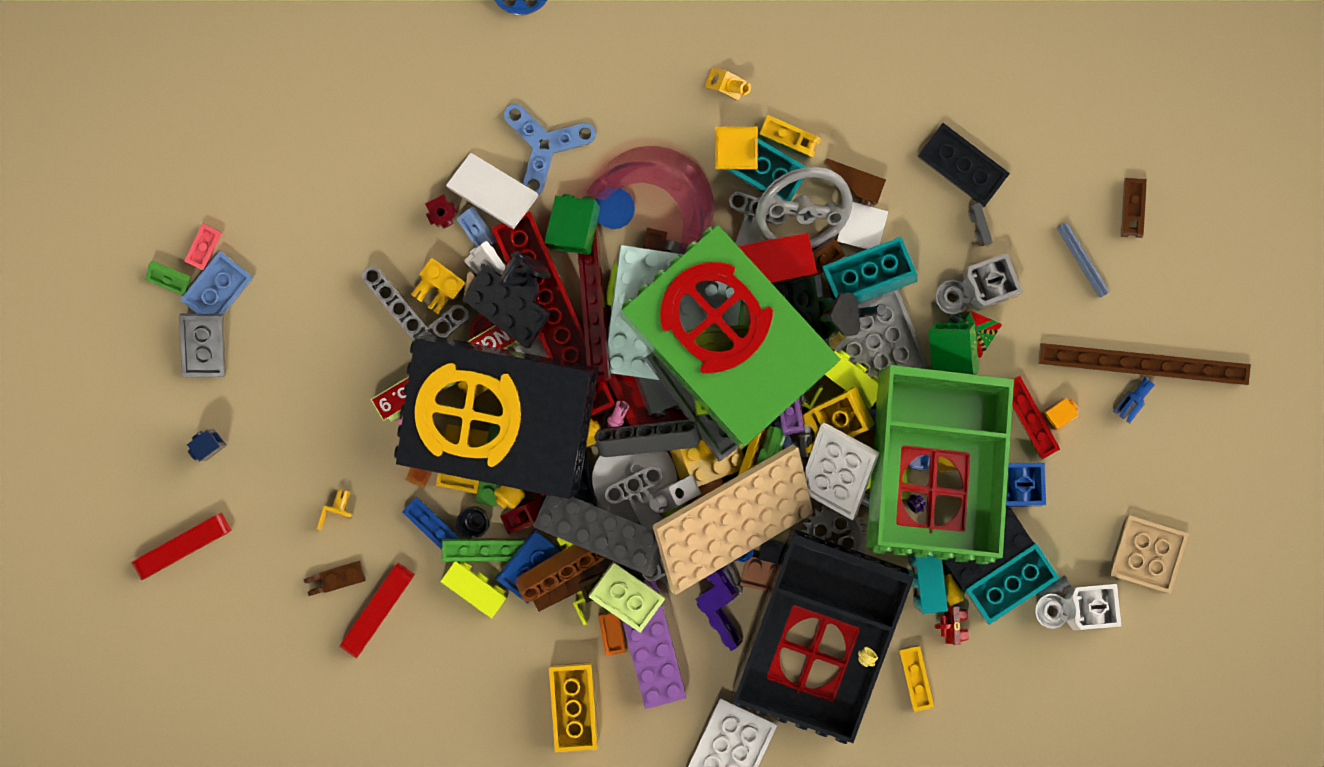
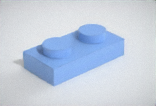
[457,206,497,248]

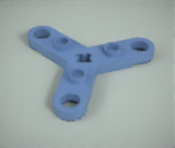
[504,104,596,195]

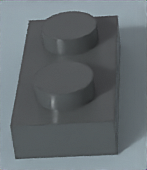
[968,203,993,246]

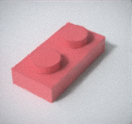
[184,223,222,271]

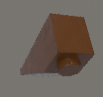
[824,158,886,207]

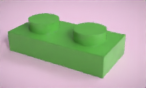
[145,261,191,296]

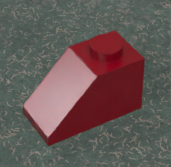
[500,496,544,535]

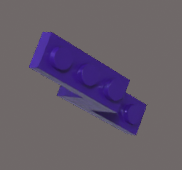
[695,568,743,651]

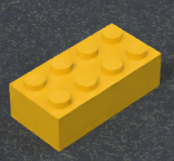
[549,662,598,752]

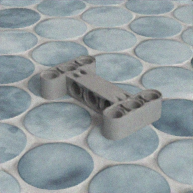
[728,192,788,304]
[605,466,666,581]

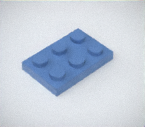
[180,251,254,315]

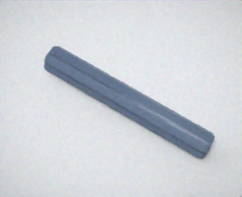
[1057,223,1109,297]

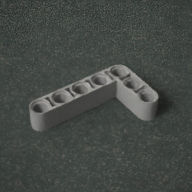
[362,267,469,341]

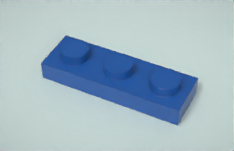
[402,497,461,550]

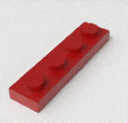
[1012,376,1060,459]

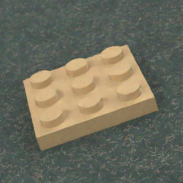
[1109,515,1189,594]

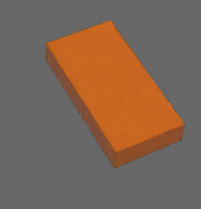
[598,612,627,656]

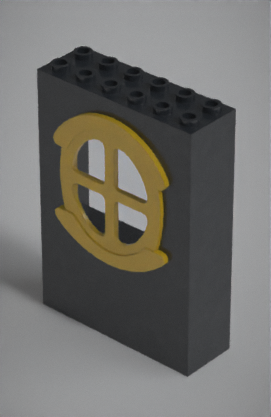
[394,334,599,499]

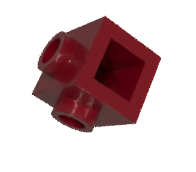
[425,194,458,229]

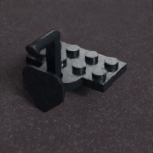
[463,251,552,349]
[783,275,887,347]

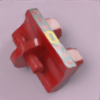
[934,605,969,645]

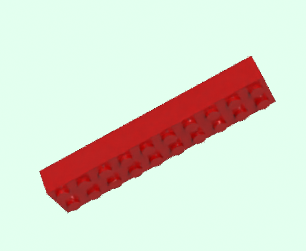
[491,211,616,417]

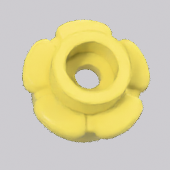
[858,647,878,667]

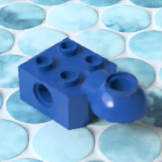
[961,463,1046,507]

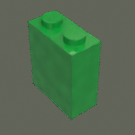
[545,194,600,255]
[928,323,979,375]

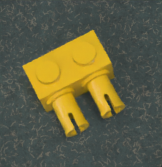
[411,258,466,315]

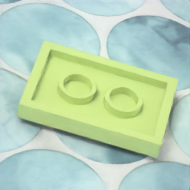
[588,561,665,633]

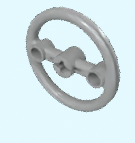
[756,167,853,249]

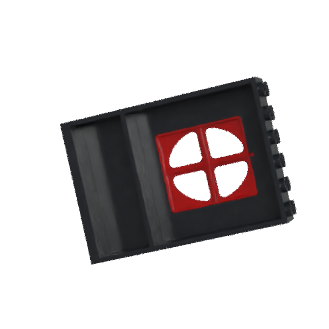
[732,528,914,744]

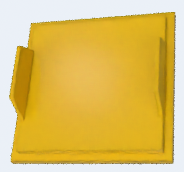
[715,127,758,169]

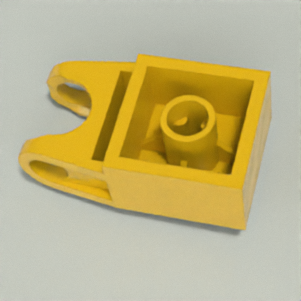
[802,386,875,453]

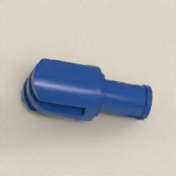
[1113,377,1155,424]

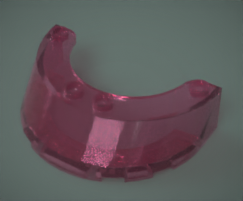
[586,146,715,251]

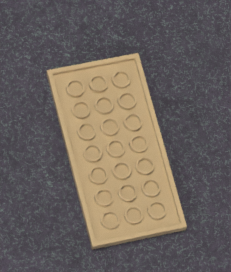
[652,444,813,595]

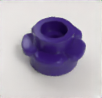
[907,494,926,514]

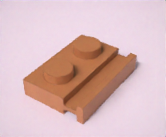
[740,556,778,592]

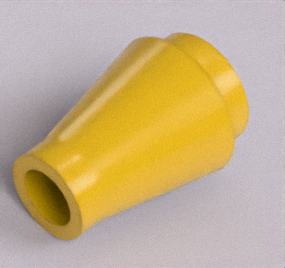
[944,574,966,606]

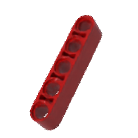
[131,512,232,581]
[339,562,415,659]

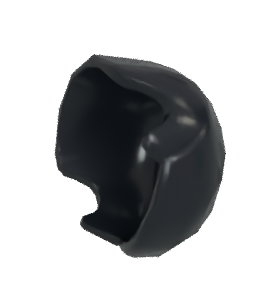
[456,506,490,539]

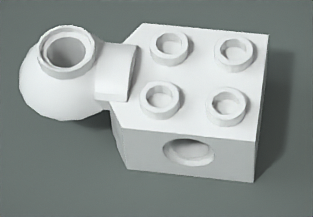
[1035,584,1121,631]

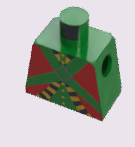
[948,311,1002,358]

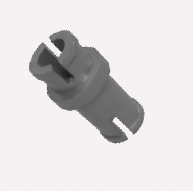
[1039,575,1071,598]

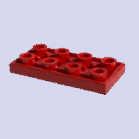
[738,233,817,283]

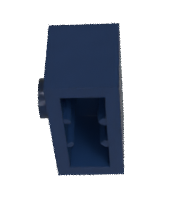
[187,429,227,462]

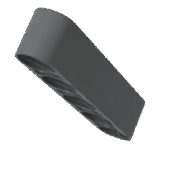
[594,419,701,457]

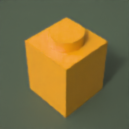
[1043,398,1079,430]

